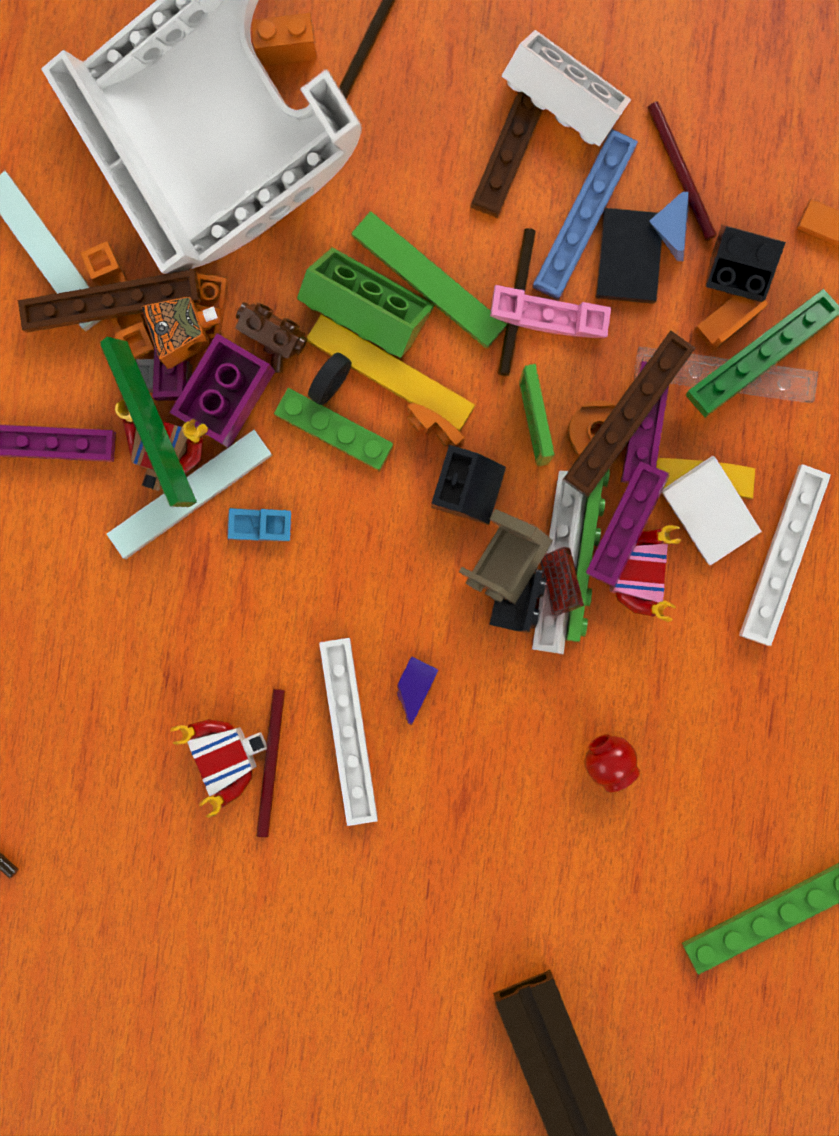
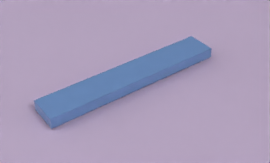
[532,129,638,300]

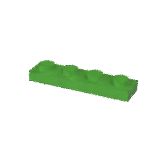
[274,388,394,471]

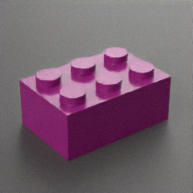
[170,333,275,447]

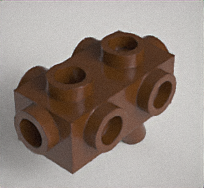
[235,302,308,373]

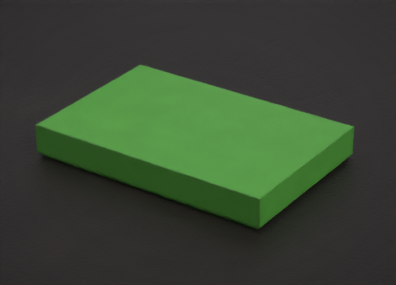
[519,364,555,467]

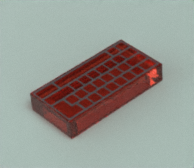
[540,547,584,616]

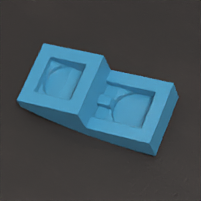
[227,508,291,541]

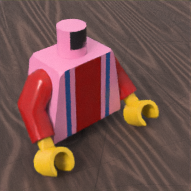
[610,525,681,622]

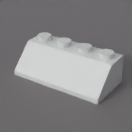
[502,30,631,146]

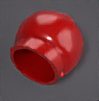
[584,734,640,793]

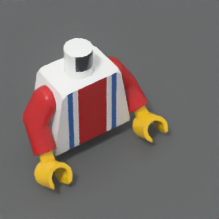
[170,719,267,818]

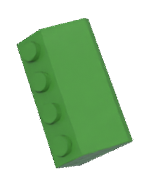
[297,247,434,358]

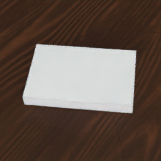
[661,456,762,565]

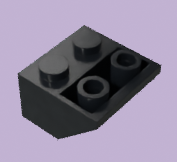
[705,224,786,302]
[431,445,506,525]

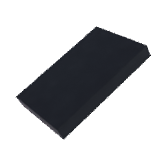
[595,208,662,304]

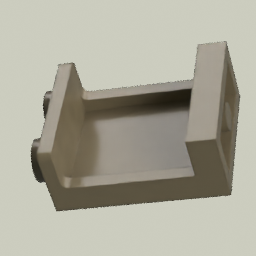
[459,509,553,604]

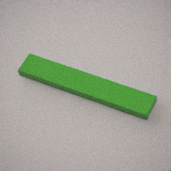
[351,211,507,349]

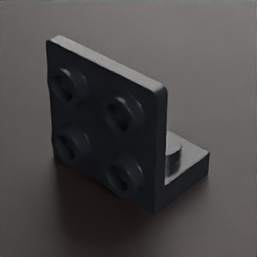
[489,569,546,633]

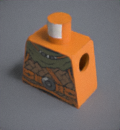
[142,297,221,369]

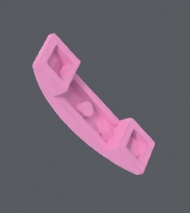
[490,285,611,338]

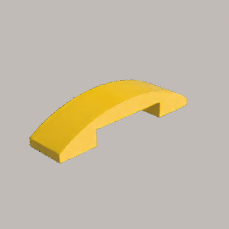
[656,458,755,499]

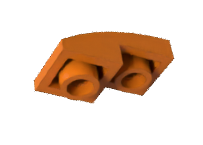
[195,274,229,339]
[407,402,465,447]

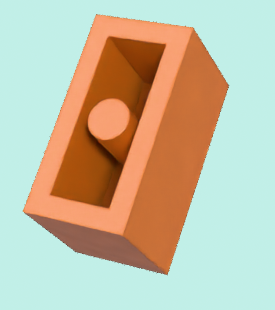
[251,12,317,66]

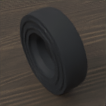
[308,352,352,405]

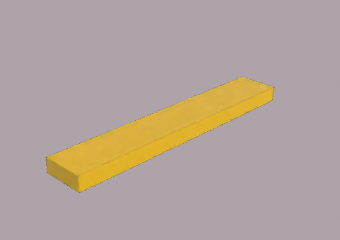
[307,314,475,432]

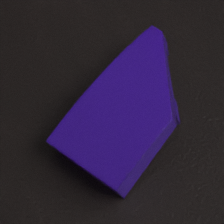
[397,656,438,725]

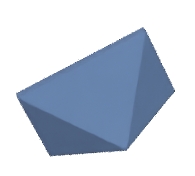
[649,192,689,261]

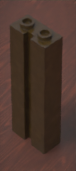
[493,970,617,1136]

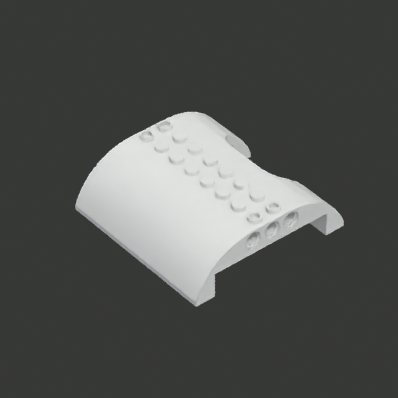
[41,0,362,274]

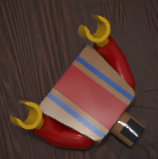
[115,399,208,491]

